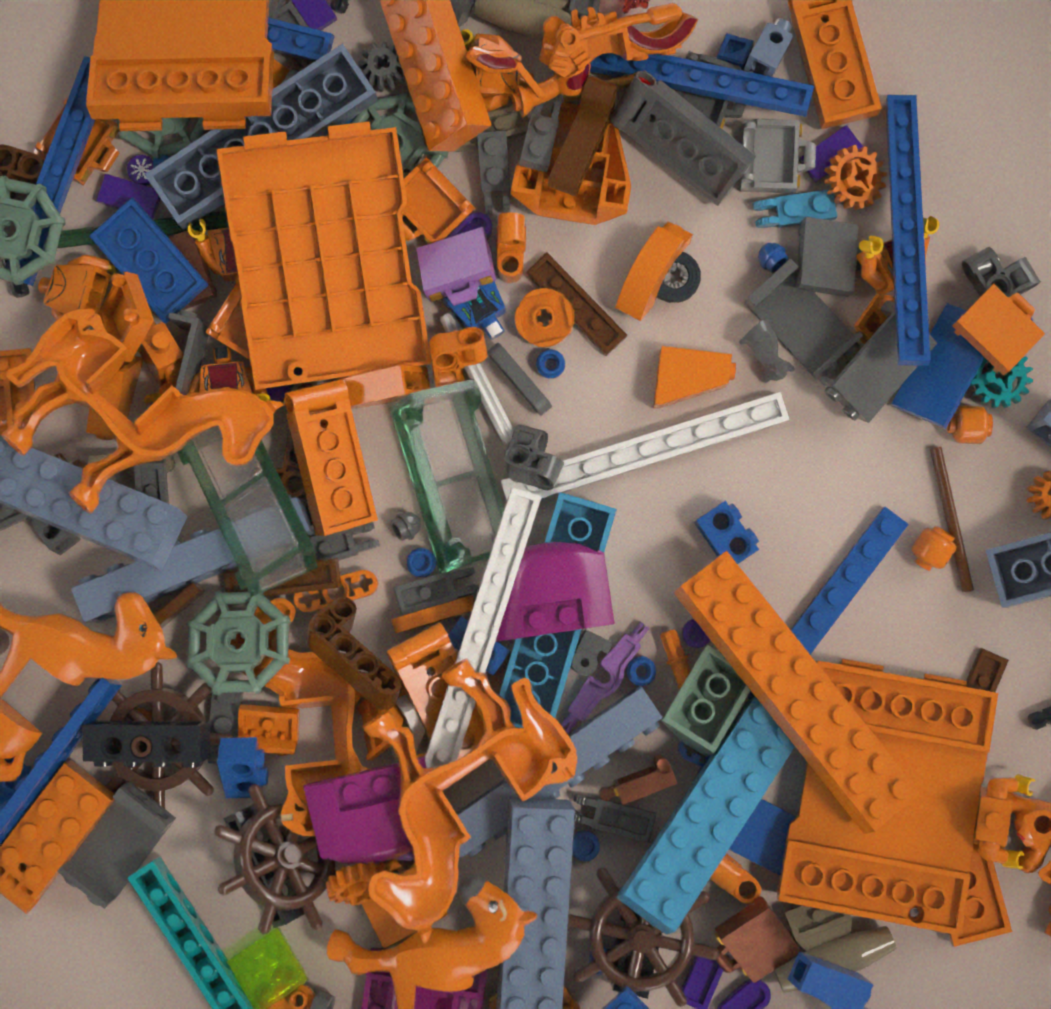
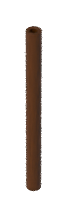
[930,447,974,592]

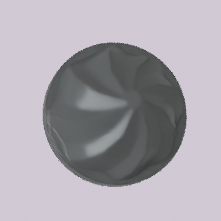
[391,512,421,541]

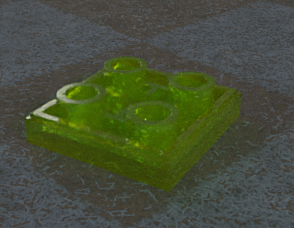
[227,927,310,1009]

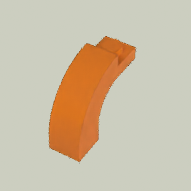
[615,221,693,321]

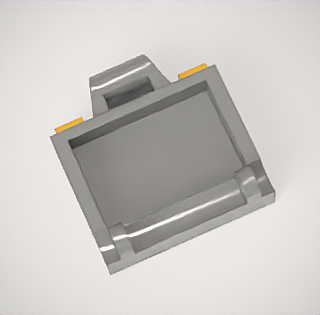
[740,119,816,193]

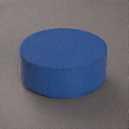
[572,831,600,862]

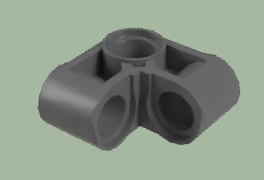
[961,247,1041,297]
[504,424,564,491]

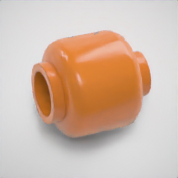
[947,406,993,444]
[911,525,957,571]

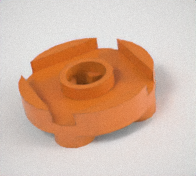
[515,288,574,347]

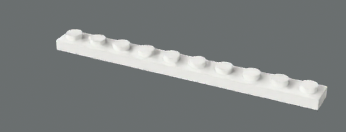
[500,392,790,500]
[425,487,541,789]

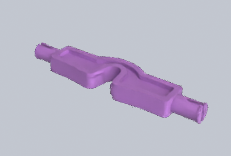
[561,621,650,734]

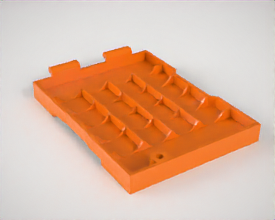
[86,0,274,131]
[216,121,431,390]
[776,659,998,936]

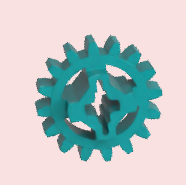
[970,356,1033,409]

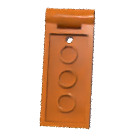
[787,0,882,130]
[284,379,378,536]
[386,622,492,763]
[0,760,115,914]

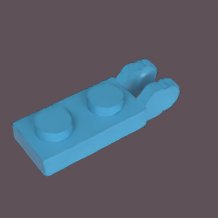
[753,189,837,228]

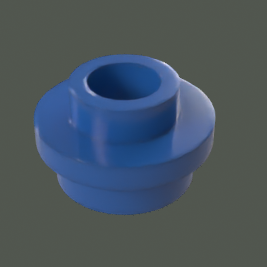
[536,349,565,379]
[627,656,656,686]

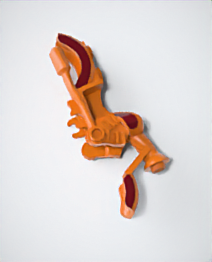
[466,3,699,118]

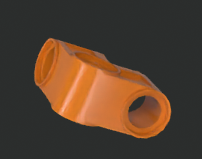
[496,212,526,284]
[429,327,488,390]
[710,853,761,904]

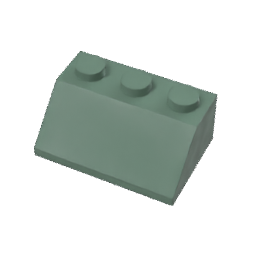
[661,644,750,757]

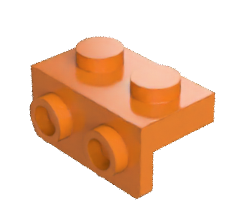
[237,704,300,756]

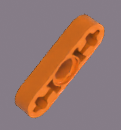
[294,570,379,613]
[391,595,475,634]

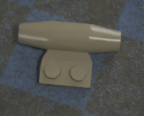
[474,0,571,41]
[775,905,896,993]

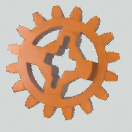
[824,145,887,210]
[325,862,391,905]

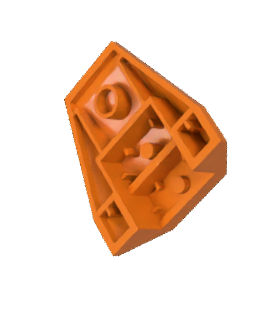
[511,102,631,225]

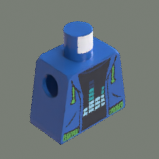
[441,281,506,340]

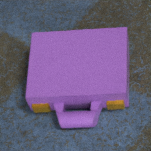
[416,227,496,306]

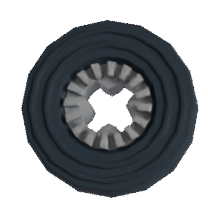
[657,252,701,303]

